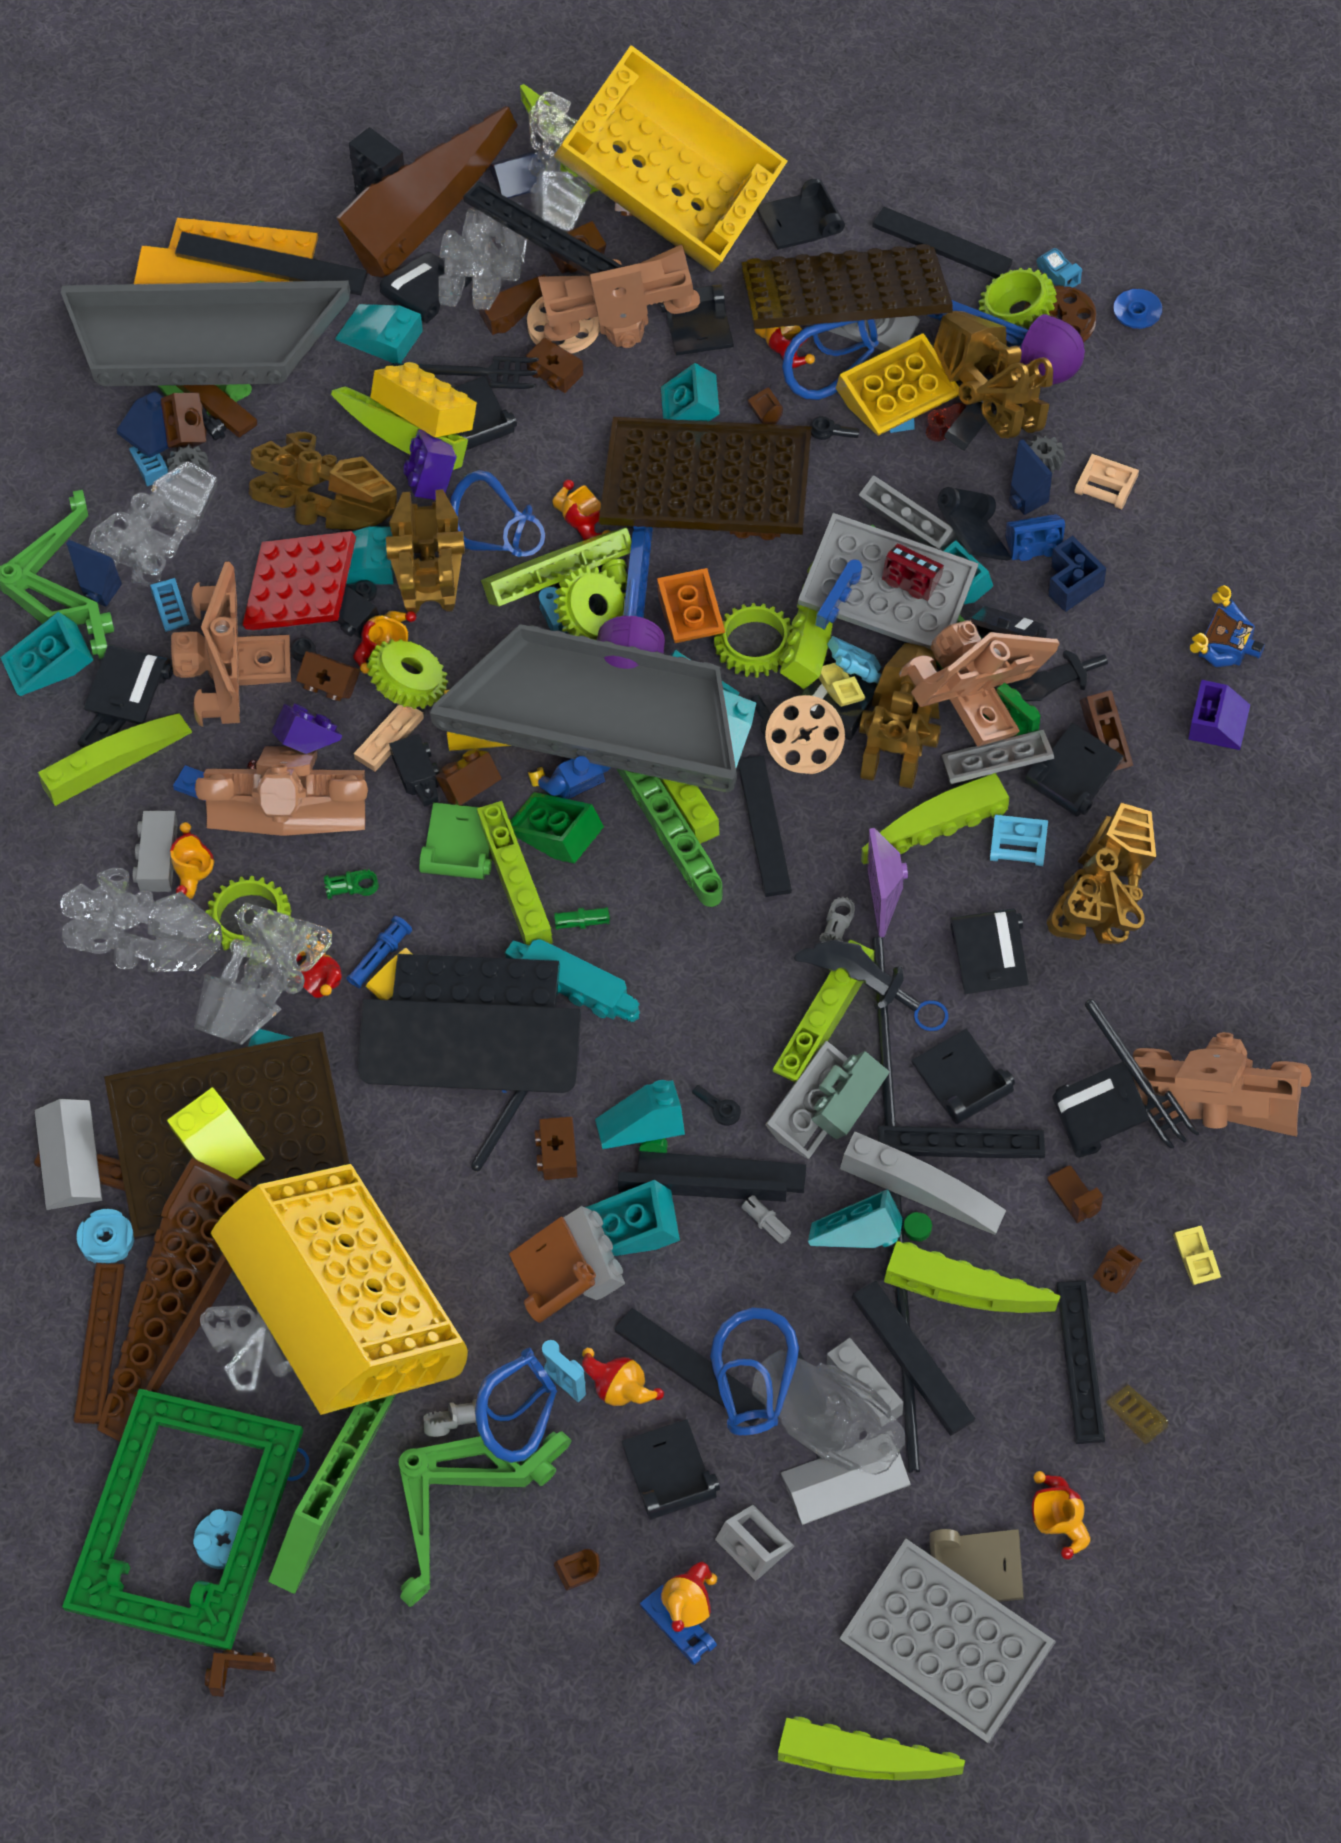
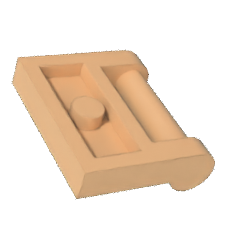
[1075,454,1139,510]

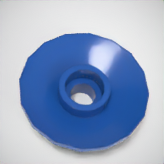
[1114,289,1162,329]

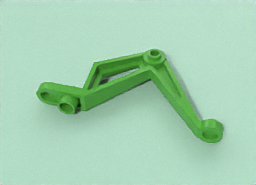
[0,489,114,659]
[399,1431,571,1607]

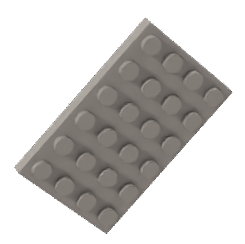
[798,513,979,649]
[839,1539,1056,1743]

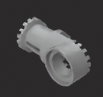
[819,897,855,943]
[424,1399,477,1437]

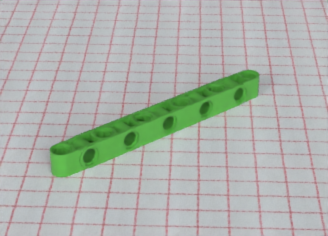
[617,769,723,907]

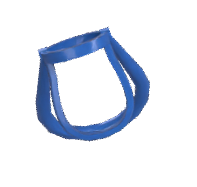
[782,319,879,400]
[450,470,545,557]
[710,1308,799,1435]
[475,1348,557,1463]

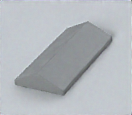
[942,730,1054,784]
[765,1041,848,1159]
[35,1099,102,1210]
[780,1433,911,1525]

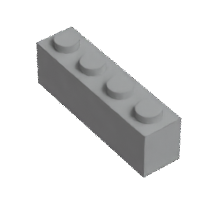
[859,475,958,551]

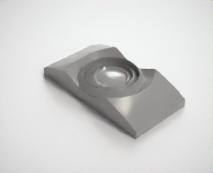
[812,316,920,351]

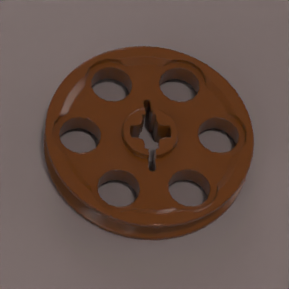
[1023,286,1096,343]

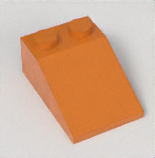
[657,568,725,643]

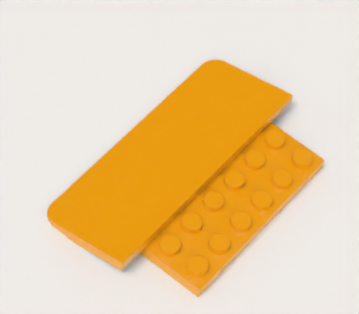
[134,218,318,284]

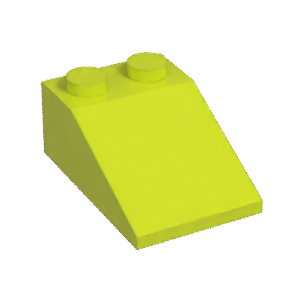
[167,1087,265,1180]

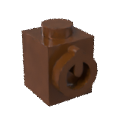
[1093,1244,1142,1293]

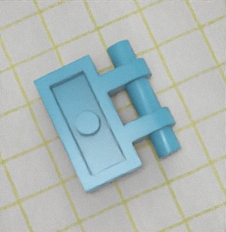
[827,636,882,684]

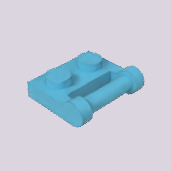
[990,815,1048,866]
[542,1340,586,1402]

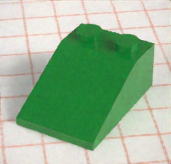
[510,792,604,864]

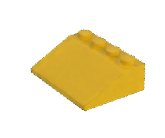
[836,333,960,436]

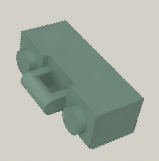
[811,1051,890,1139]

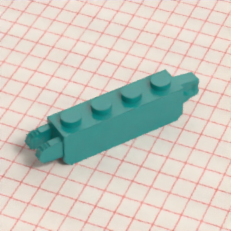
[505,939,640,1022]

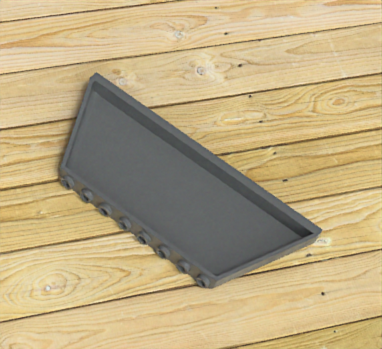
[61,281,351,386]
[430,624,737,792]

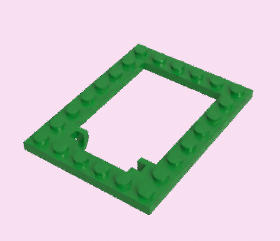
[62,1389,304,1650]

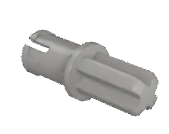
[742,1195,791,1244]

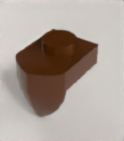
[747,387,783,424]
[554,1549,600,1591]

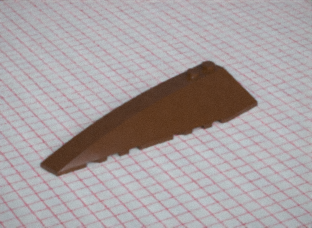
[337,106,518,278]
[97,1158,254,1442]

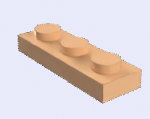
[354,704,424,772]

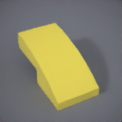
[819,663,865,707]
[1173,1225,1221,1285]

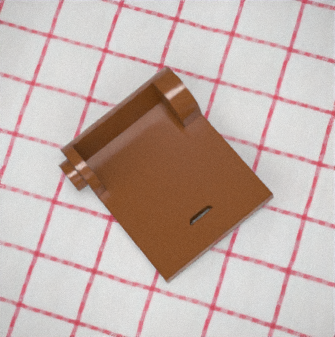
[509,1217,596,1323]

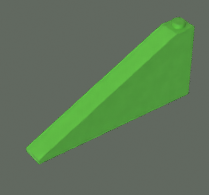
[268,1394,396,1594]

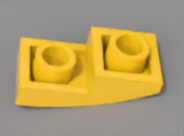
[366,948,412,1000]

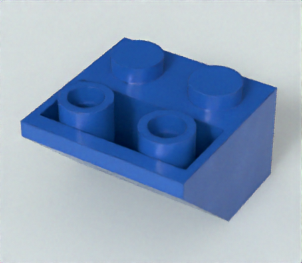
[1005,514,1065,561]

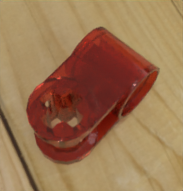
[926,403,966,442]

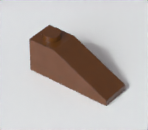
[478,274,546,335]
[1079,690,1134,771]

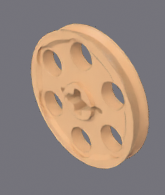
[527,296,600,353]
[766,695,845,774]

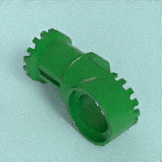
[324,869,379,899]

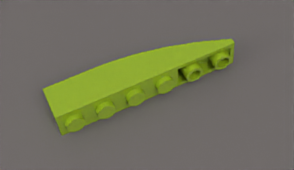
[780,562,833,689]
[861,773,1009,865]
[659,778,719,844]
[477,801,553,946]
[773,940,874,1082]
[884,1241,1060,1313]
[778,1717,965,1780]

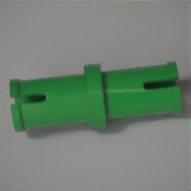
[554,907,610,930]

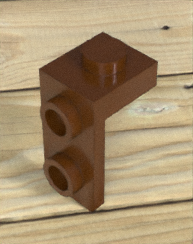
[1047,1165,1103,1223]
[205,1650,276,1697]

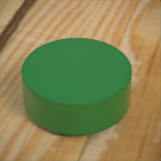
[639,1138,668,1153]
[904,1212,932,1241]

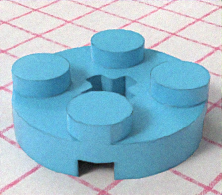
[77,1209,134,1263]
[193,1509,242,1569]

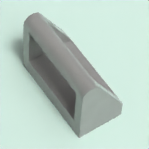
[715,1505,794,1581]

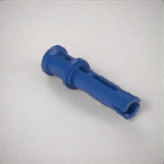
[346,916,412,989]

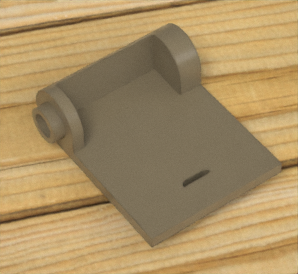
[929,1529,1024,1602]

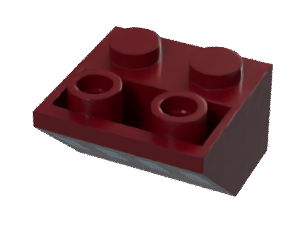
[882,543,944,601]

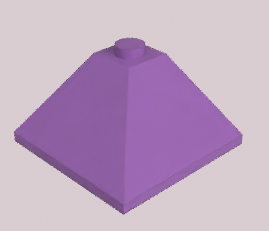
[867,828,908,937]

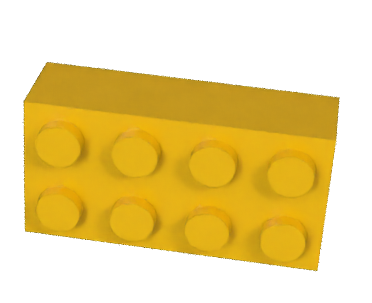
[370,362,477,438]

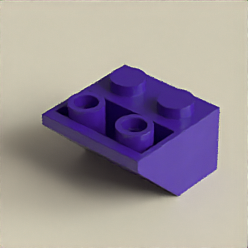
[403,429,457,500]
[1188,680,1250,750]
[271,703,342,754]

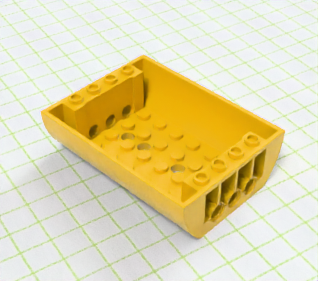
[553,45,787,272]
[211,1164,468,1415]

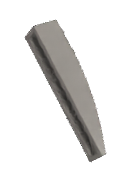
[840,1132,1006,1235]

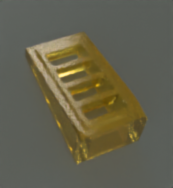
[1107,1385,1169,1445]

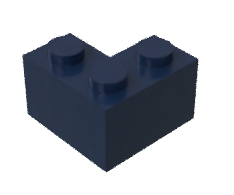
[1048,535,1106,612]

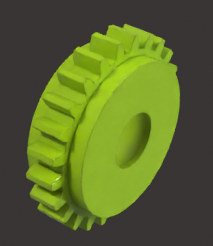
[979,268,1057,330]
[554,566,626,640]
[714,603,793,678]
[367,639,448,709]
[205,876,292,956]

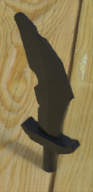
[994,650,1108,701]
[794,940,920,1011]

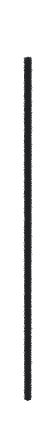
[872,937,920,1473]

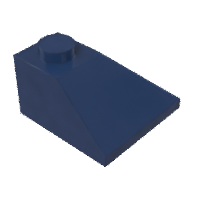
[117,391,168,458]
[1009,439,1052,515]
[66,540,122,607]

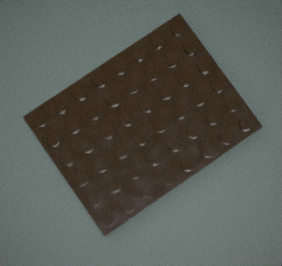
[741,244,953,329]
[599,417,812,535]
[104,1031,350,1239]

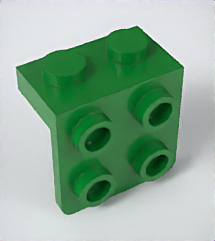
[967,683,1041,738]

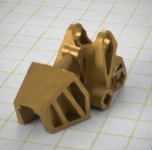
[933,311,1053,439]
[249,431,397,530]
[386,489,465,614]
[859,643,941,789]
[1046,803,1156,944]

